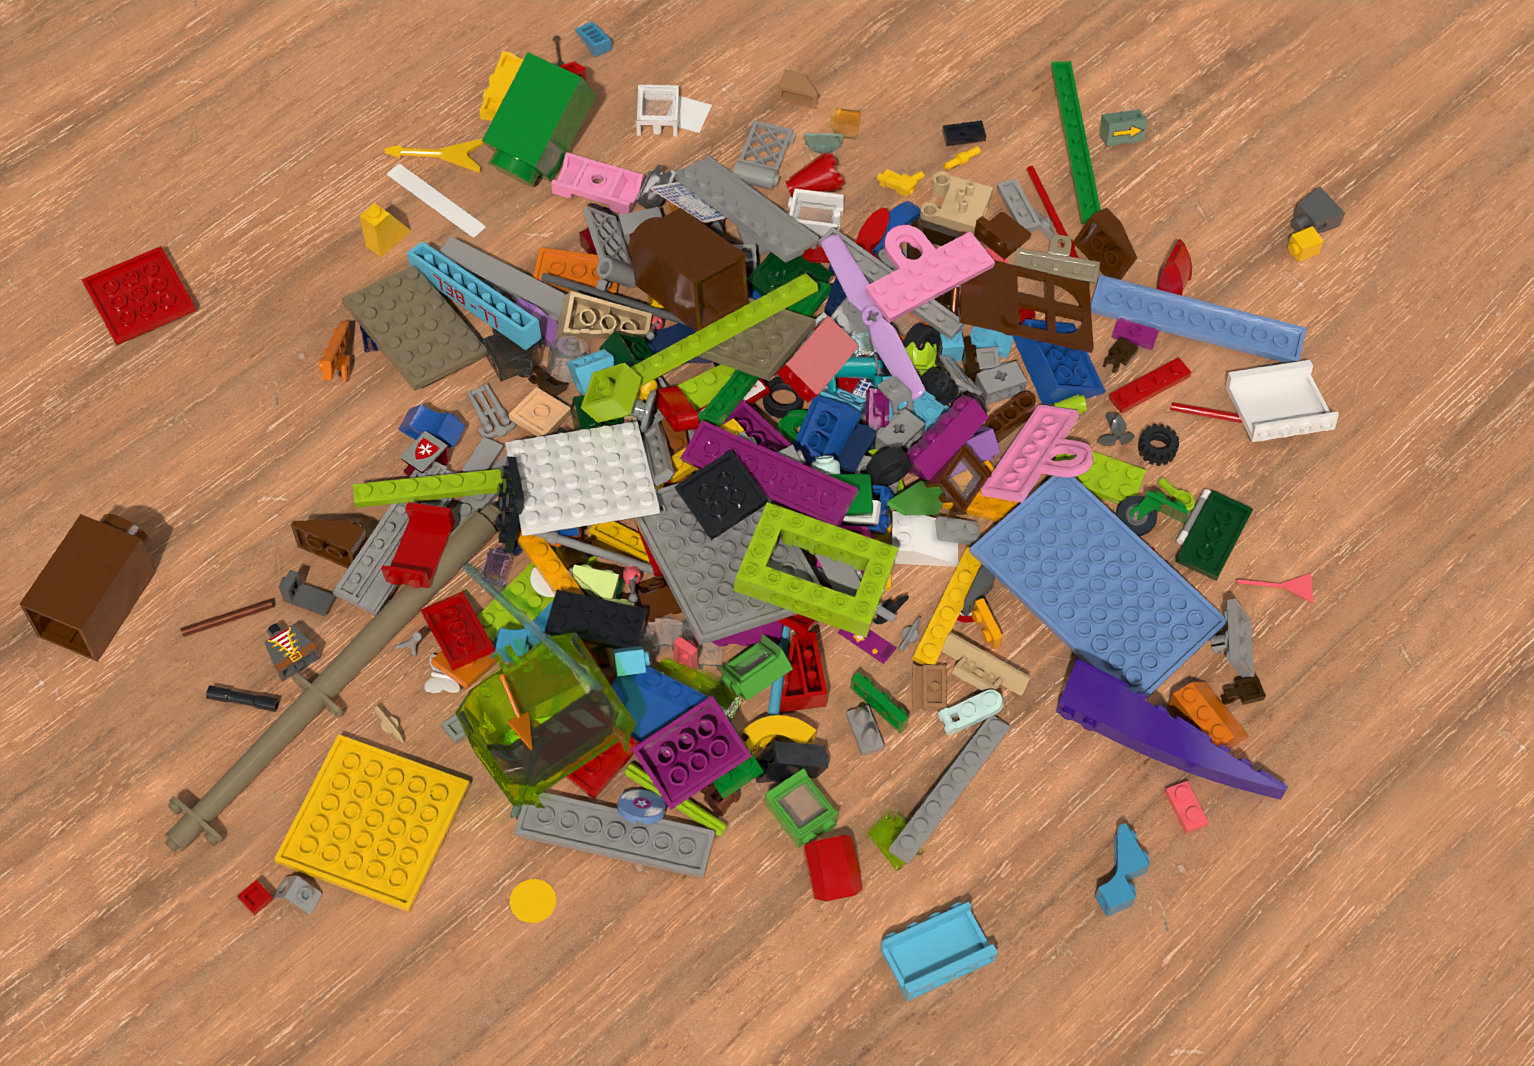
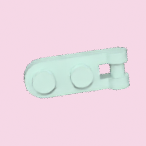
[937,690,1004,735]

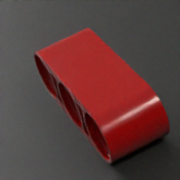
[655,386,699,432]

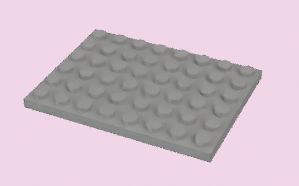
[634,483,821,645]

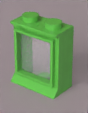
[719,634,793,701]
[765,768,838,848]

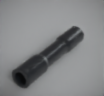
[206,685,279,712]

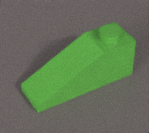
[887,481,943,516]

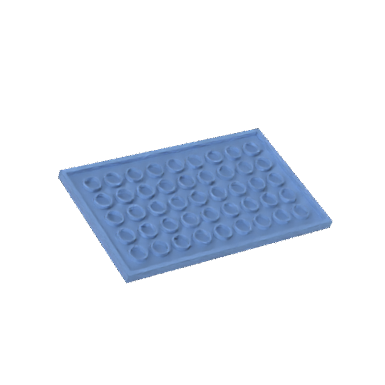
[969,476,1227,700]

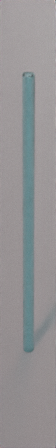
[463,564,602,692]

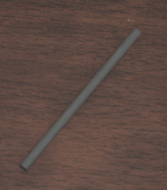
[541,273,688,326]

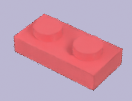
[673,636,698,676]
[1165,781,1209,834]

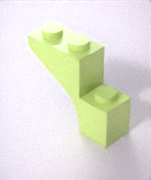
[573,565,634,606]

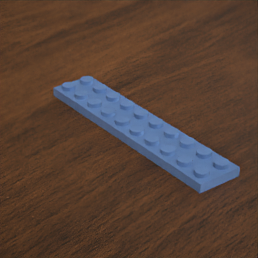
[1091,275,1307,363]

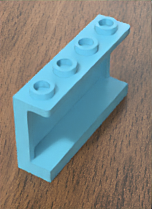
[880,902,998,1002]

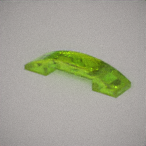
[655,659,743,721]

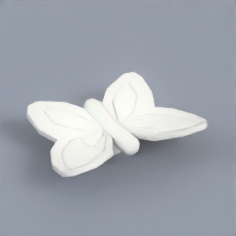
[424,654,460,693]

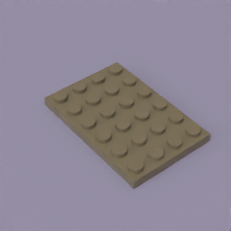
[342,265,488,391]

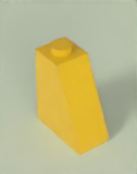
[360,203,410,257]

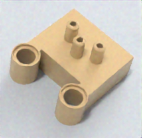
[920,171,993,239]

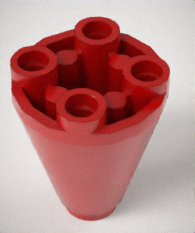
[785,151,844,197]

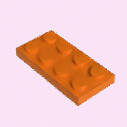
[533,247,622,295]

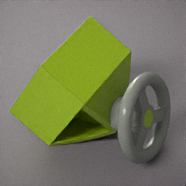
[581,363,657,433]

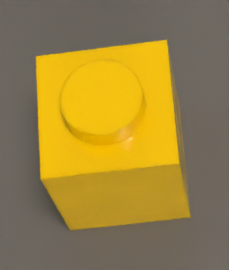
[1287,226,1324,262]

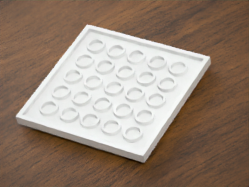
[505,421,660,536]

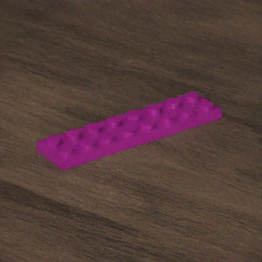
[680,420,859,527]

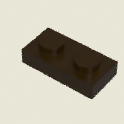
[962,337,980,384]

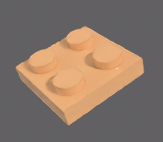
[509,387,571,437]

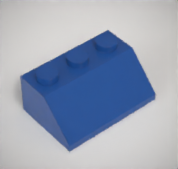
[793,396,862,465]

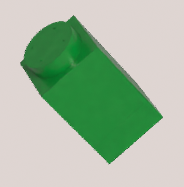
[482,52,597,187]

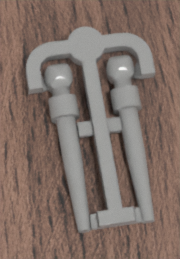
[939,354,983,396]
[467,384,517,439]

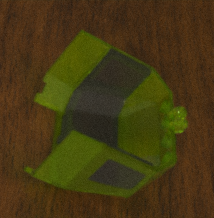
[455,633,635,809]

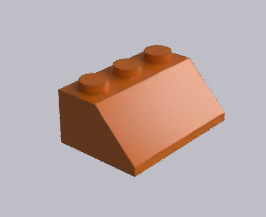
[1168,682,1249,749]

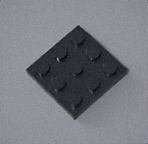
[674,450,769,540]
[494,456,525,553]

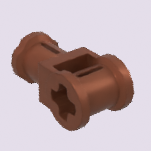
[700,783,740,817]

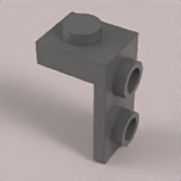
[279,570,335,616]

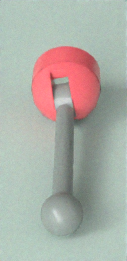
[646,315,664,340]
[623,566,641,603]

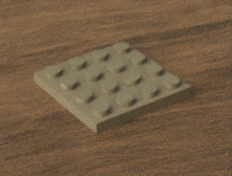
[698,297,816,381]

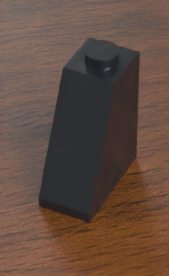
[756,741,829,783]

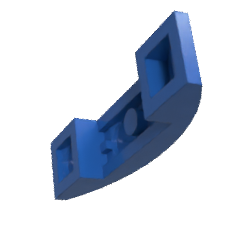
[874,200,921,252]

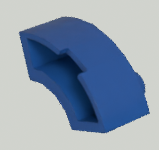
[398,404,465,448]

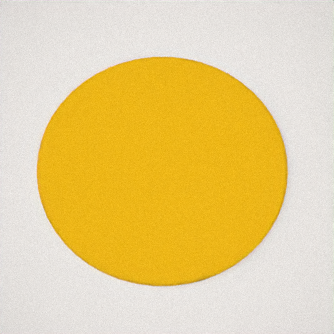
[510,879,556,923]

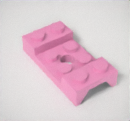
[551,152,644,214]

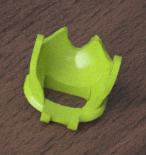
[905,342,937,378]

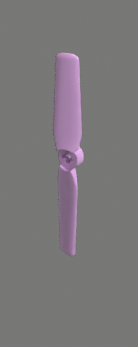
[821,235,925,401]

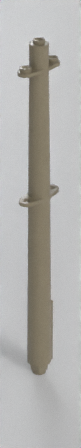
[164,504,500,852]

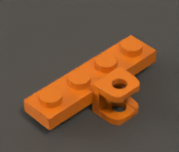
[319,321,350,381]

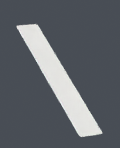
[387,164,486,237]

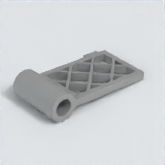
[733,120,796,190]
[583,206,636,288]

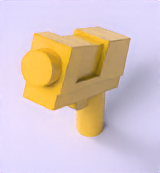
[877,169,925,197]

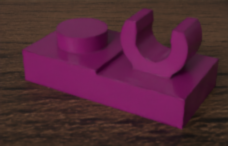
[865,388,889,433]

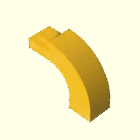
[742,715,816,756]

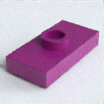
[1112,317,1159,350]

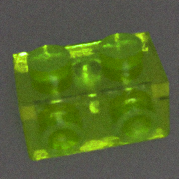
[867,814,925,871]

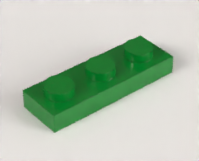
[850,672,909,734]

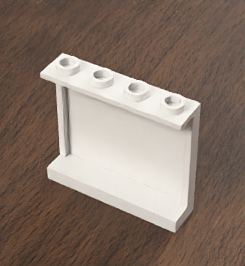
[1225,360,1339,442]

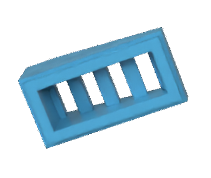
[575,21,612,57]

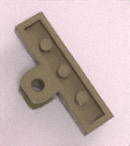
[1014,234,1100,284]

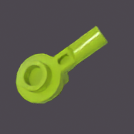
[1158,478,1195,512]

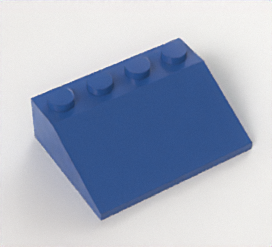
[1012,319,1106,405]
[602,666,709,743]

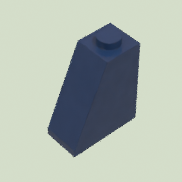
[648,323,713,363]

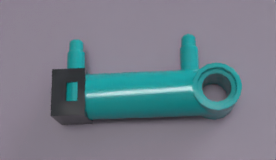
[827,354,891,394]

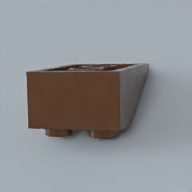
[1073,207,1138,280]
[291,520,368,569]

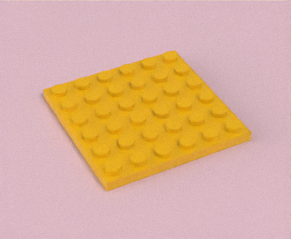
[274,734,470,913]

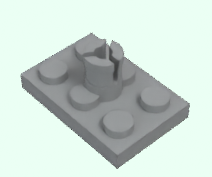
[1211,599,1254,679]

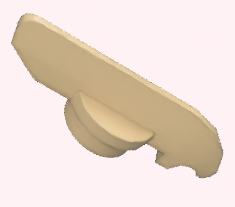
[374,706,404,743]

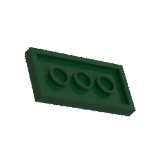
[1175,490,1253,581]

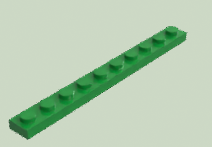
[1051,61,1101,225]
[698,279,831,427]

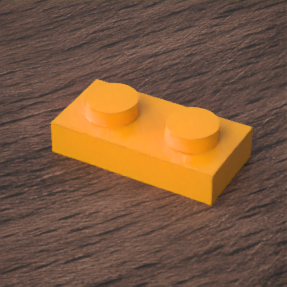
[971,598,1003,650]

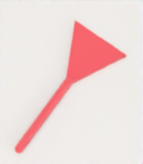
[1236,573,1313,603]

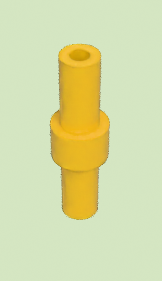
[943,146,981,171]

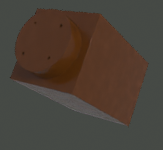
[628,207,749,332]
[20,514,156,662]

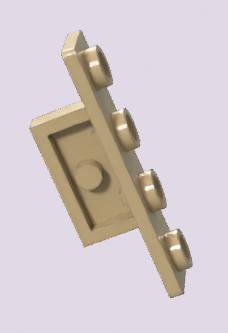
[942,633,1030,696]

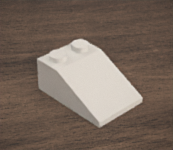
[891,511,958,567]

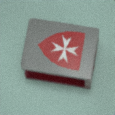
[401,431,450,477]

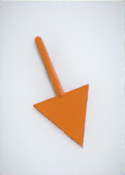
[499,674,532,750]

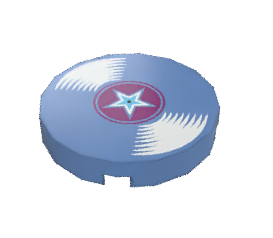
[617,789,666,825]

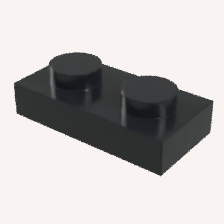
[942,120,987,146]

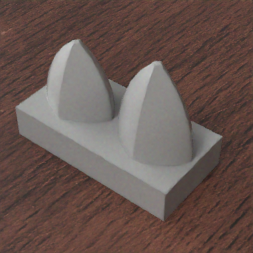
[846,705,884,757]

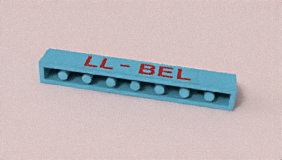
[407,241,541,350]

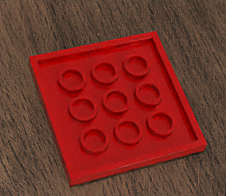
[81,246,196,345]

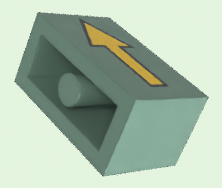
[1099,109,1147,146]

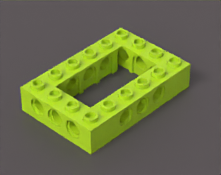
[733,502,899,638]

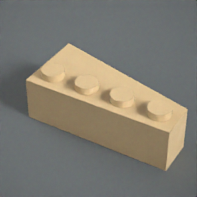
[556,291,652,339]

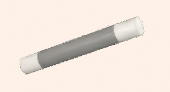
[1176,489,1211,545]

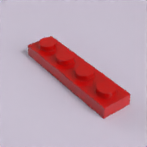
[1108,357,1192,414]

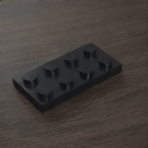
[545,589,647,649]

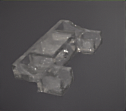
[639,617,723,671]

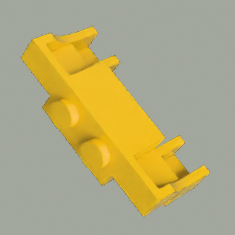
[479,51,524,121]

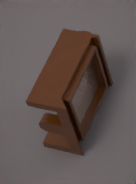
[925,444,992,516]

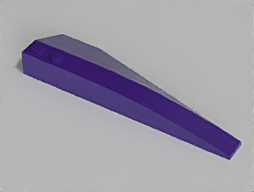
[1056,659,1288,800]

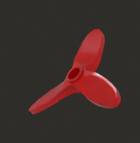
[803,208,890,284]

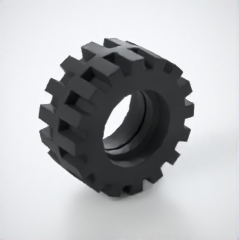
[920,367,959,406]
[1138,424,1180,466]

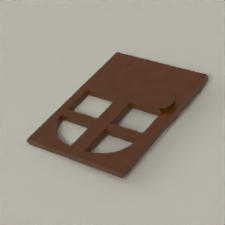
[959,260,1094,353]

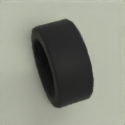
[903,324,940,355]
[763,376,804,419]
[866,447,911,486]

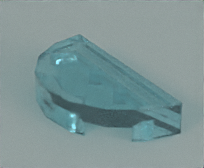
[803,133,844,154]

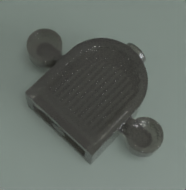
[482,327,546,382]

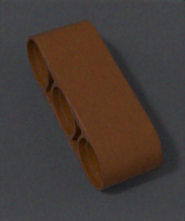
[985,392,1036,443]

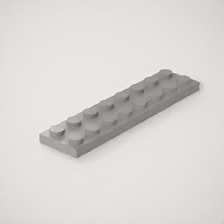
[514,789,715,879]

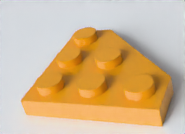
[942,460,1020,522]

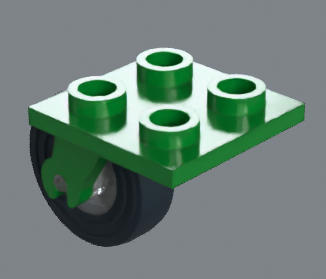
[1117,491,1189,536]

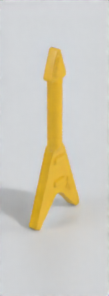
[384,139,484,173]

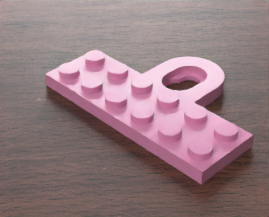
[865,225,995,323]
[981,404,1094,503]

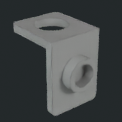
[878,376,913,416]
[273,876,322,914]

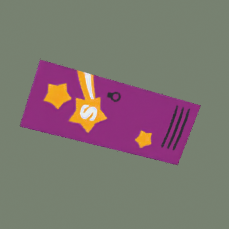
[837,629,897,664]

